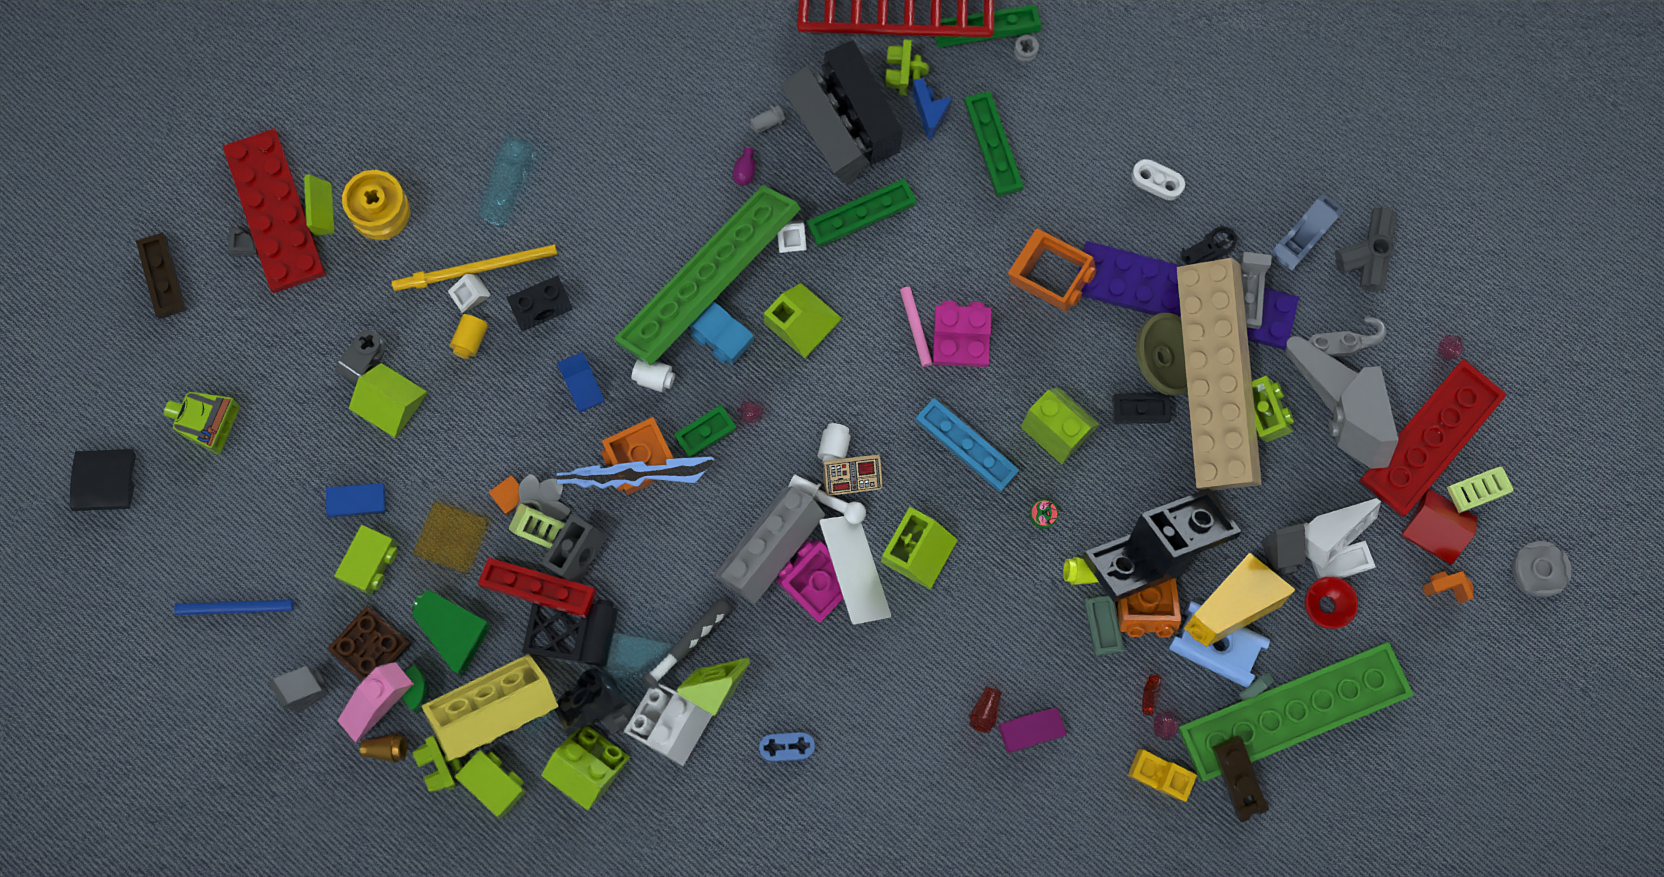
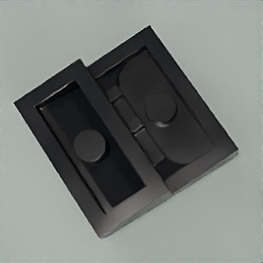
[70,449,136,511]

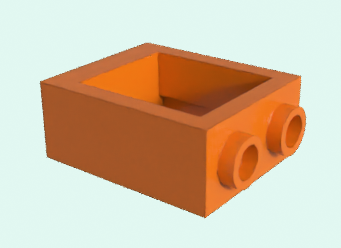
[1008,228,1097,312]

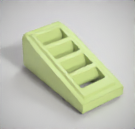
[1447,466,1513,513]
[509,504,565,549]

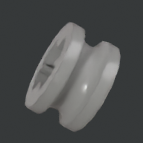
[1014,35,1039,63]

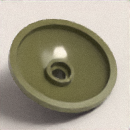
[1136,313,1188,396]

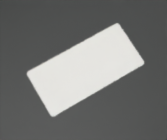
[819,516,891,624]

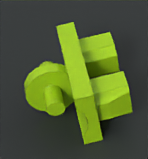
[885,39,929,96]
[412,736,466,793]

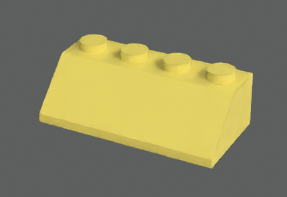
[422,654,558,761]

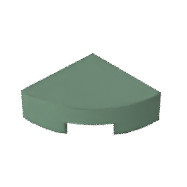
[1239,673,1275,701]

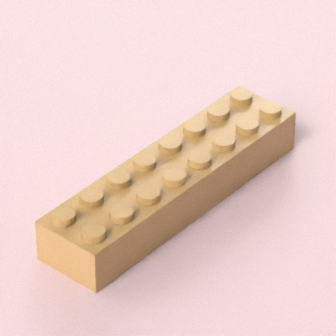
[1177,258,1262,491]

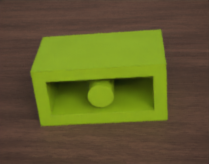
[334,525,398,595]
[455,750,526,819]

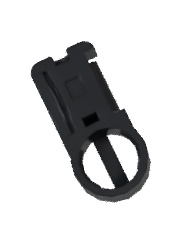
[1180,226,1237,265]

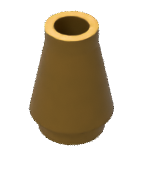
[360,733,407,763]

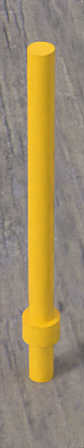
[392,244,557,292]

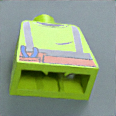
[164,392,241,455]

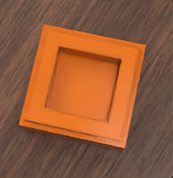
[489,475,521,516]

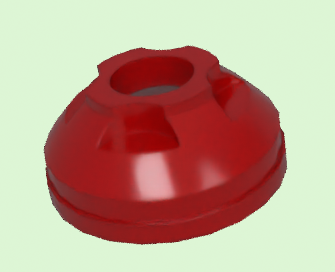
[1304,577,1358,629]

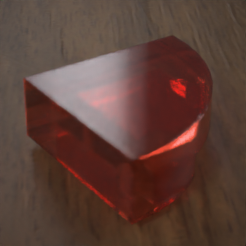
[1142,674,1161,716]

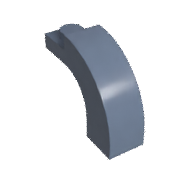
[1271,194,1344,271]

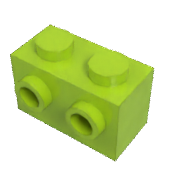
[1252,376,1294,443]

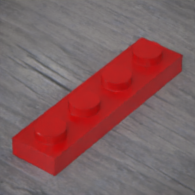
[477,557,597,618]

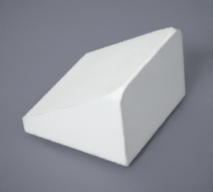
[777,220,807,253]
[448,274,491,313]

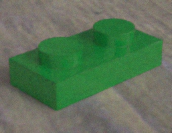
[674,405,737,458]

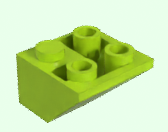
[764,283,842,359]

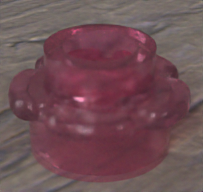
[1437,335,1463,361]
[737,401,764,424]
[1153,712,1178,741]

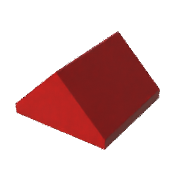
[1401,489,1478,565]

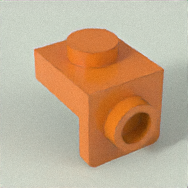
[1422,571,1474,604]

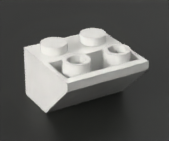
[624,683,712,766]

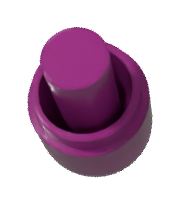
[732,147,756,186]

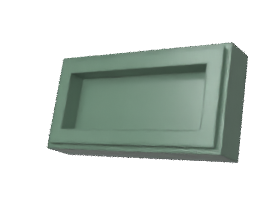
[1083,595,1124,656]

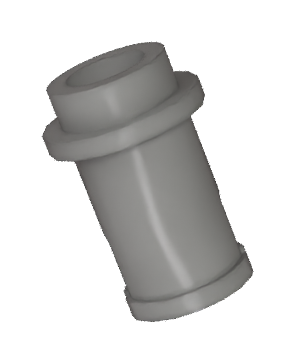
[749,105,785,135]

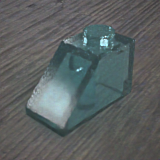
[607,633,673,680]

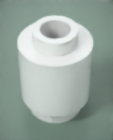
[631,359,675,393]
[817,423,851,464]

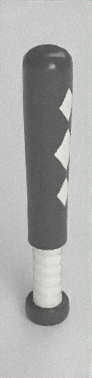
[642,599,731,689]

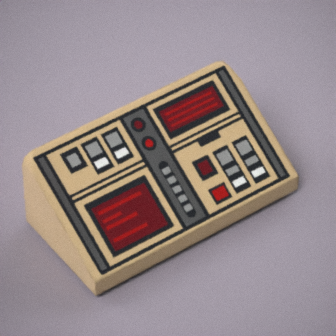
[823,454,882,496]

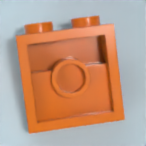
[600,417,678,496]
[1117,578,1181,638]

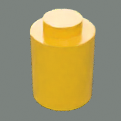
[449,314,489,359]

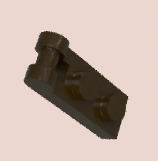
[1212,735,1269,823]

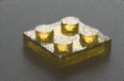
[413,501,489,575]

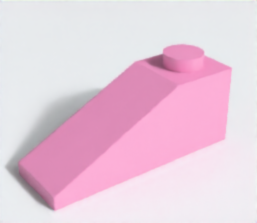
[337,662,413,743]

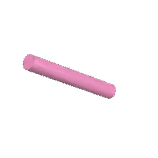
[900,287,933,367]

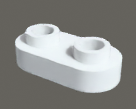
[1132,159,1185,200]

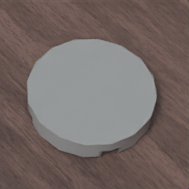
[1512,541,1571,598]

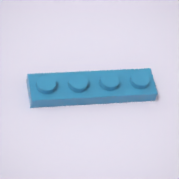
[915,398,1019,493]

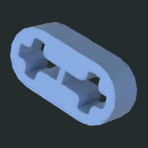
[759,732,815,762]

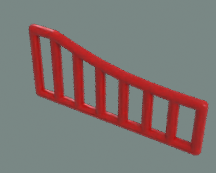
[797,0,994,38]

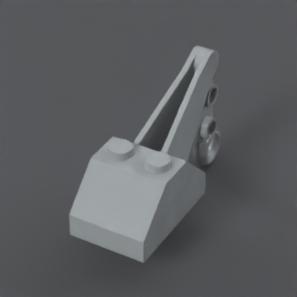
[1285,317,1398,469]

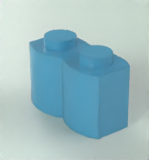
[690,302,754,365]

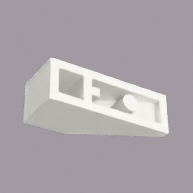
[1304,498,1381,569]

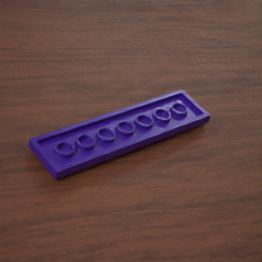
[1077,240,1299,350]

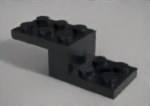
[1082,488,1242,602]

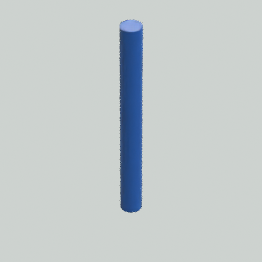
[174,600,294,615]

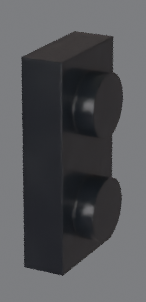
[1112,393,1171,424]

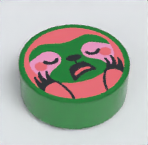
[1029,499,1059,529]

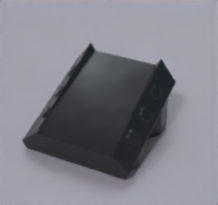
[554,669,628,735]

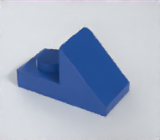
[912,78,952,140]

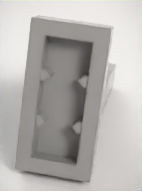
[1237,252,1272,329]

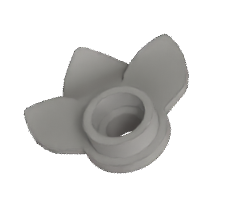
[516,474,570,524]

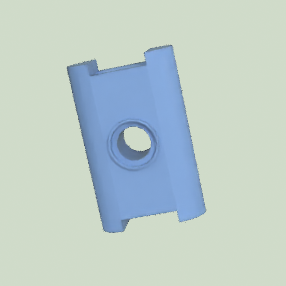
[1167,600,1270,688]

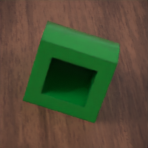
[401,665,429,714]

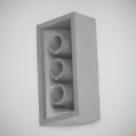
[713,486,825,605]

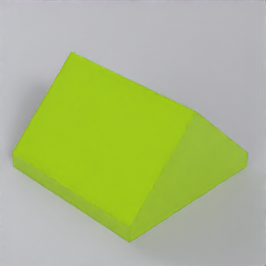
[348,363,428,439]
[677,657,750,716]

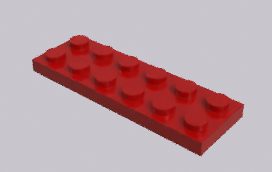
[222,128,326,294]
[1359,359,1507,517]

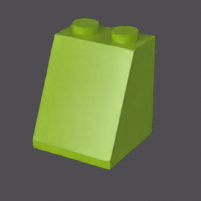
[1021,388,1100,465]

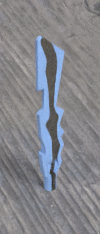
[557,457,714,489]

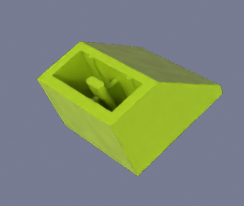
[880,507,958,590]
[541,726,630,811]

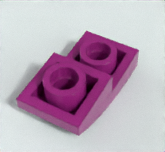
[998,707,1067,754]

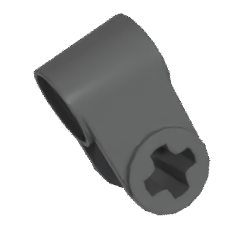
[335,330,385,384]

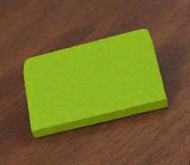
[304,174,334,236]

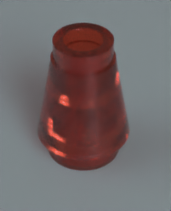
[968,687,1001,733]

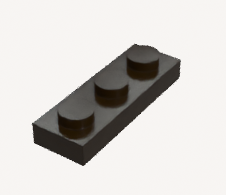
[136,232,186,319]

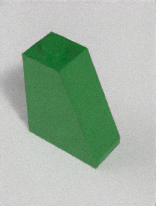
[412,589,492,677]

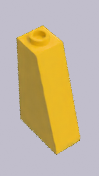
[1183,553,1295,647]

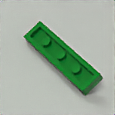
[934,5,1042,48]
[964,91,1024,198]
[807,178,917,248]

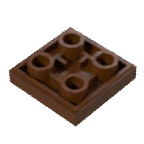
[327,605,411,681]

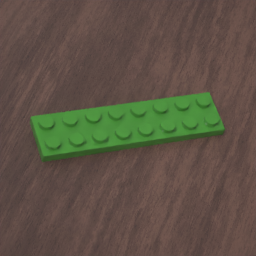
[614,185,801,366]
[1177,642,1414,783]

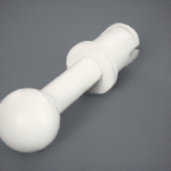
[788,475,866,524]

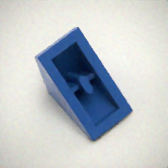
[557,352,605,413]

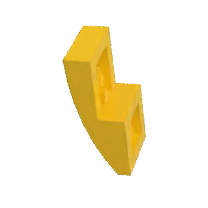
[1127,749,1197,802]

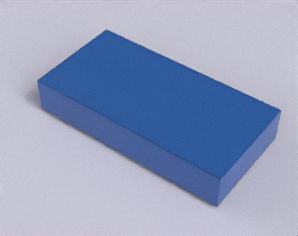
[326,483,386,518]

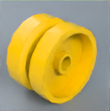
[342,170,411,240]

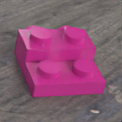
[933,301,991,367]
[775,540,844,623]

